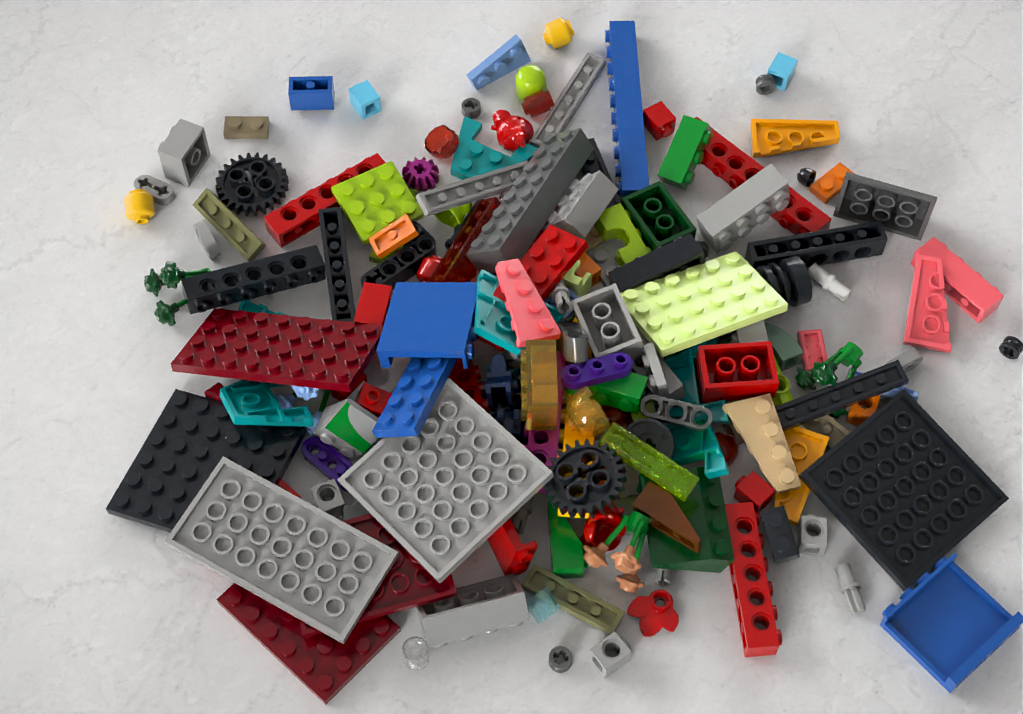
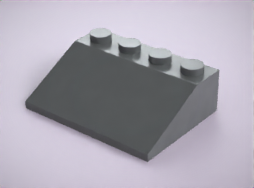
[833,172,938,241]

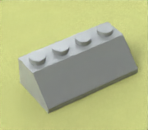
[416,573,530,648]

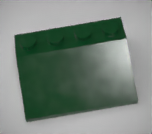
[638,466,735,573]

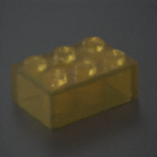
[520,340,558,430]

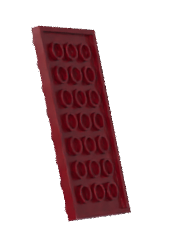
[171,308,383,392]

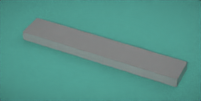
[530,52,606,148]
[416,160,529,217]

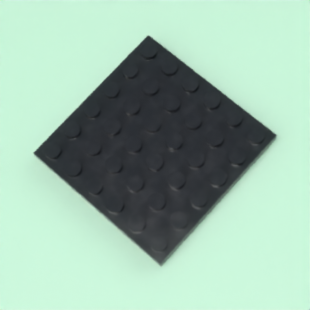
[106,389,307,533]
[799,389,1009,591]

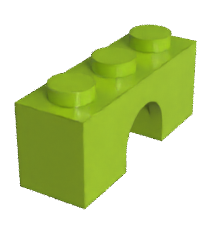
[594,203,652,266]

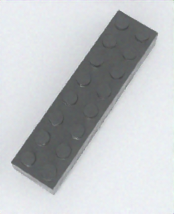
[466,128,594,273]

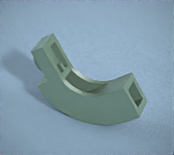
[717,322,803,372]

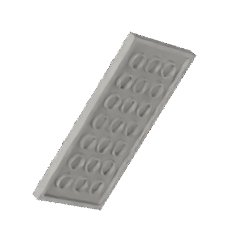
[165,457,399,644]

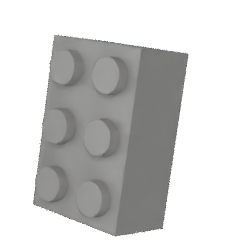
[542,170,619,239]
[571,283,645,363]

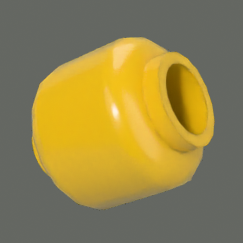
[542,18,575,49]
[124,189,155,224]

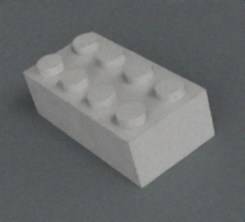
[696,163,790,254]

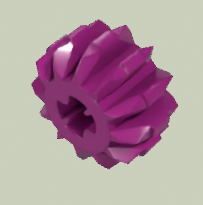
[402,156,439,194]

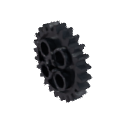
[215,152,289,217]
[543,439,627,520]

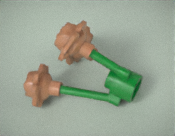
[583,511,651,593]

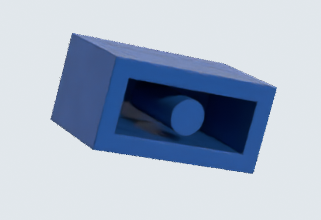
[288,76,335,111]

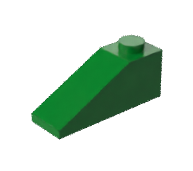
[547,500,588,579]

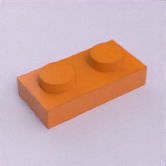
[809,162,855,204]
[368,214,419,259]

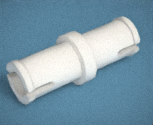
[808,263,852,302]

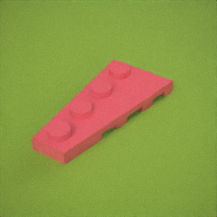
[903,254,952,353]
[495,258,562,348]

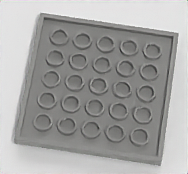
[337,378,554,583]

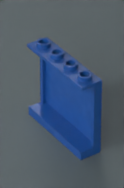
[377,282,479,369]
[880,553,1023,693]

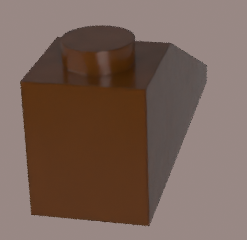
[632,481,701,554]

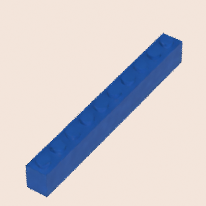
[605,21,649,199]

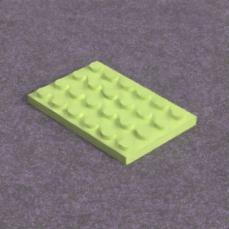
[620,251,788,357]

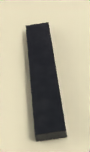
[775,360,909,431]

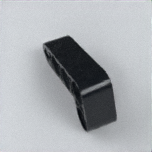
[361,220,437,291]

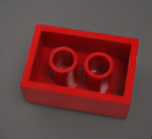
[695,341,779,403]

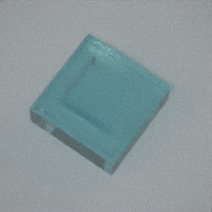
[526,587,561,624]

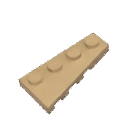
[722,394,802,494]

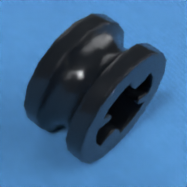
[999,336,1023,359]

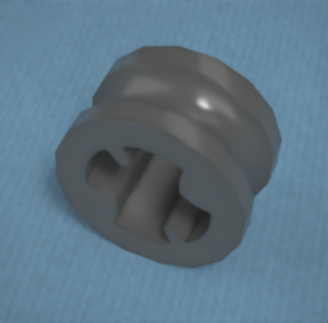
[755,74,775,95]
[461,98,481,119]
[548,646,573,673]

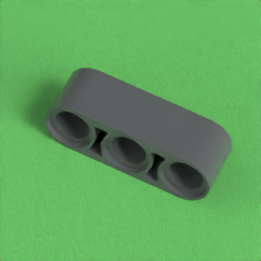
[557,321,588,362]
[641,395,712,432]

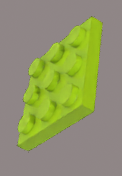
[331,161,424,245]

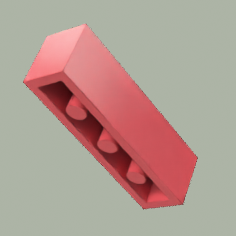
[910,237,1004,323]

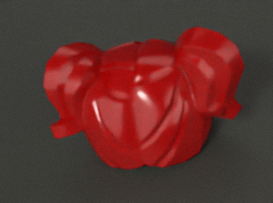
[491,110,534,150]
[580,501,626,552]

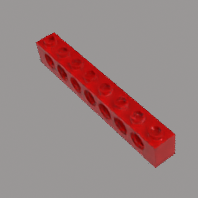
[695,117,832,235]

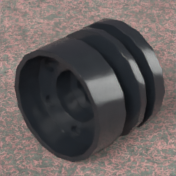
[756,256,812,308]
[621,418,676,472]

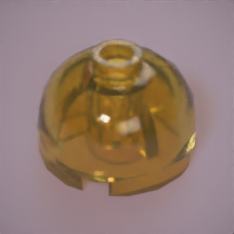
[565,386,612,438]

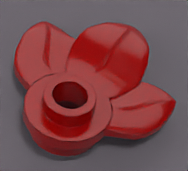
[627,590,679,637]

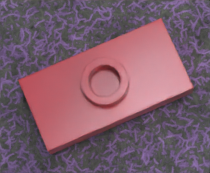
[797,329,828,371]

